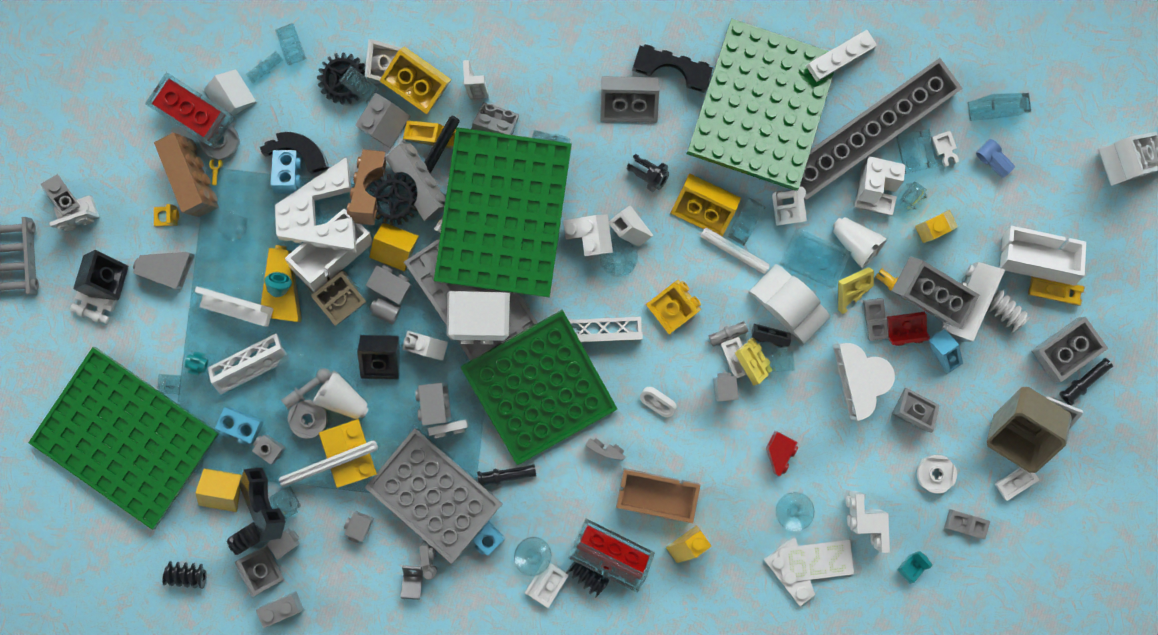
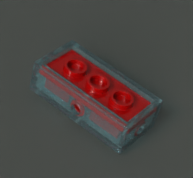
[145,72,235,149]
[567,518,655,593]

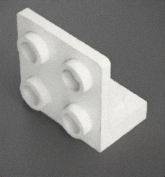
[49,195,100,232]

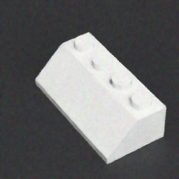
[942,262,1005,342]

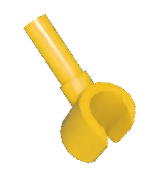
[209,159,223,186]

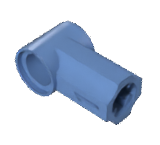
[976,139,1015,178]

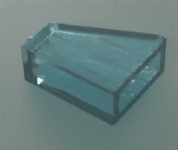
[967,93,1031,121]

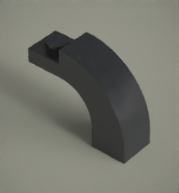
[260,132,329,174]

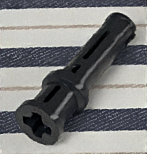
[1059,358,1113,405]
[477,464,536,486]

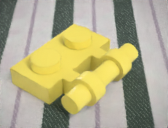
[735,338,773,386]

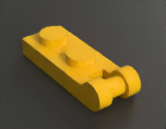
[1028,276,1085,306]

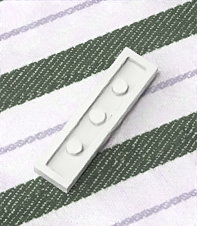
[806,30,877,82]

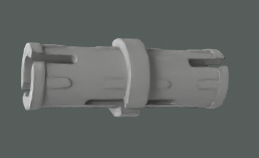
[708,321,749,346]

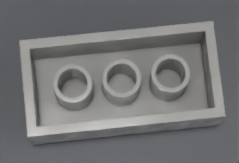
[892,256,980,329]

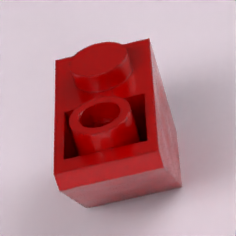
[766,431,798,476]

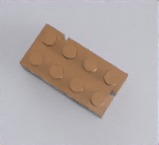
[154,132,219,217]
[616,468,701,523]

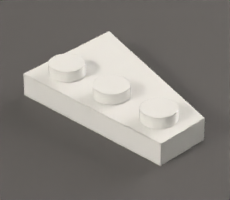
[764,536,815,606]

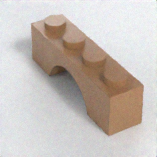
[347,149,387,225]

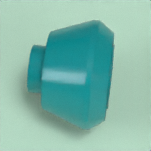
[265,272,292,297]

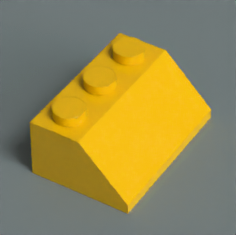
[379,46,452,114]
[670,173,741,236]
[318,419,377,488]

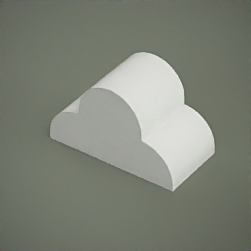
[1099,132,1158,186]
[749,264,831,345]
[833,343,895,421]

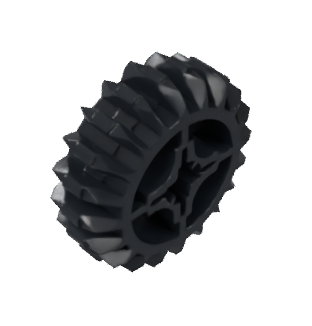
[317,52,368,105]
[370,173,418,226]
[226,522,262,555]

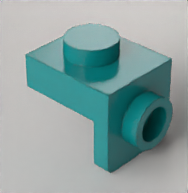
[897,551,932,584]

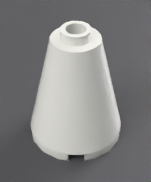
[832,217,887,268]
[313,370,369,420]

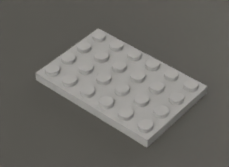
[365,428,503,564]

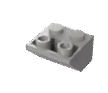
[471,102,519,135]

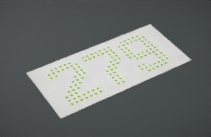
[779,540,854,583]

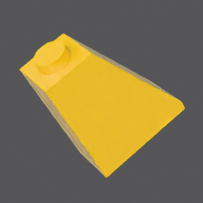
[915,210,958,243]
[666,525,712,563]

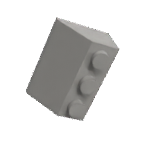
[600,76,659,123]

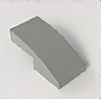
[863,298,889,341]
[944,509,990,539]

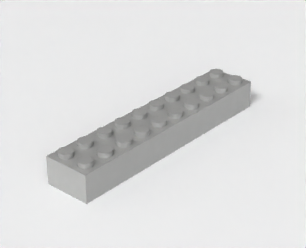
[800,58,963,201]

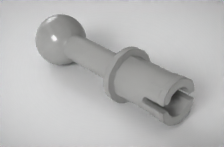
[281,368,331,410]

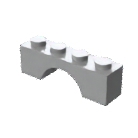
[385,143,446,221]

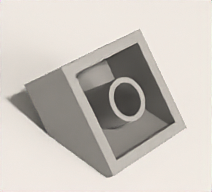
[355,93,411,148]

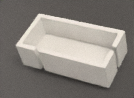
[285,209,373,293]
[1000,226,1086,286]

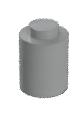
[370,298,401,325]

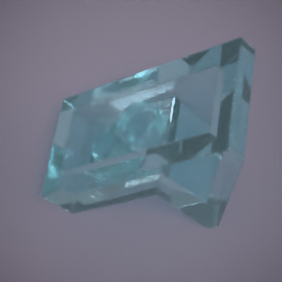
[340,66,379,103]

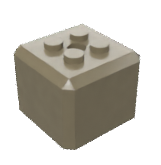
[987,387,1072,473]

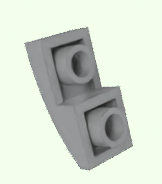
[586,438,625,460]

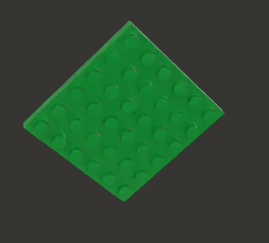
[460,309,618,465]

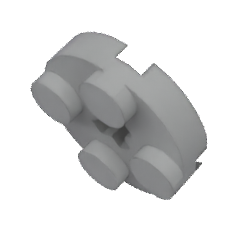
[200,122,240,160]
[288,400,328,439]

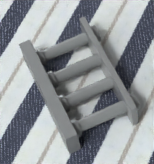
[0,217,39,295]

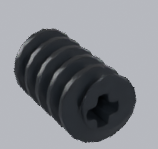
[566,557,609,598]
[162,561,207,589]

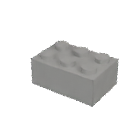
[1031,317,1108,382]
[415,382,451,425]

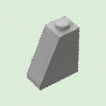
[133,252,195,290]

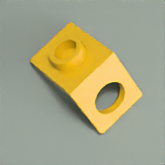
[154,204,179,226]

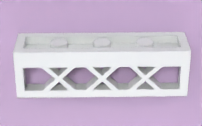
[463,60,489,99]
[195,286,274,327]
[569,317,643,342]
[208,333,289,395]

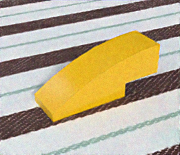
[403,120,456,149]

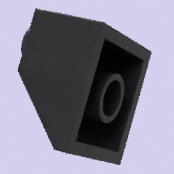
[73,250,129,300]
[357,335,400,379]

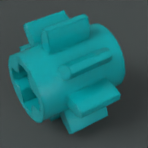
[185,351,209,376]

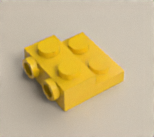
[646,280,702,334]

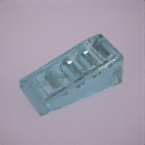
[275,23,307,65]

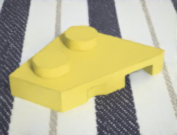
[838,267,874,314]

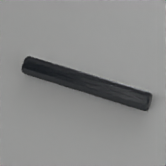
[424,115,460,174]

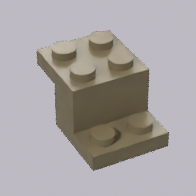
[304,269,367,326]

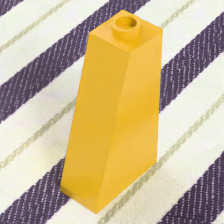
[261,245,302,322]

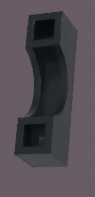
[632,44,713,93]
[239,468,286,541]

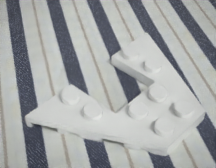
[275,158,357,253]

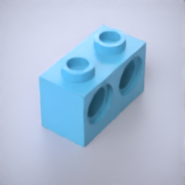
[271,150,302,194]
[215,406,264,445]
[472,521,505,556]

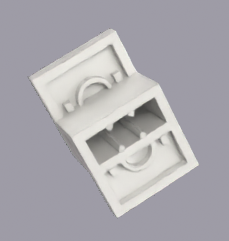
[846,491,890,553]

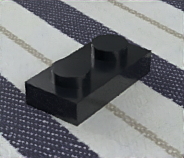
[752,323,791,347]

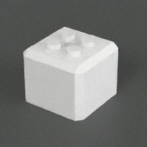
[446,291,510,344]

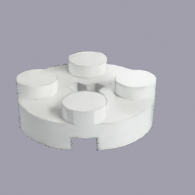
[917,454,957,493]

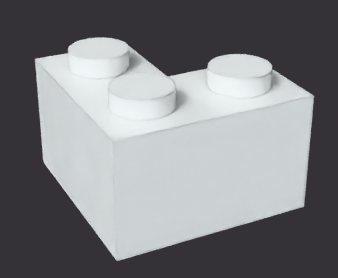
[857,156,905,204]
[563,214,613,256]

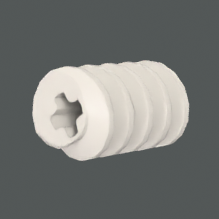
[988,290,1030,332]

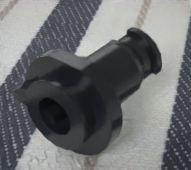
[626,154,669,192]

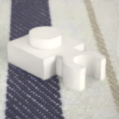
[931,131,959,167]

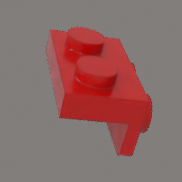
[887,311,930,346]

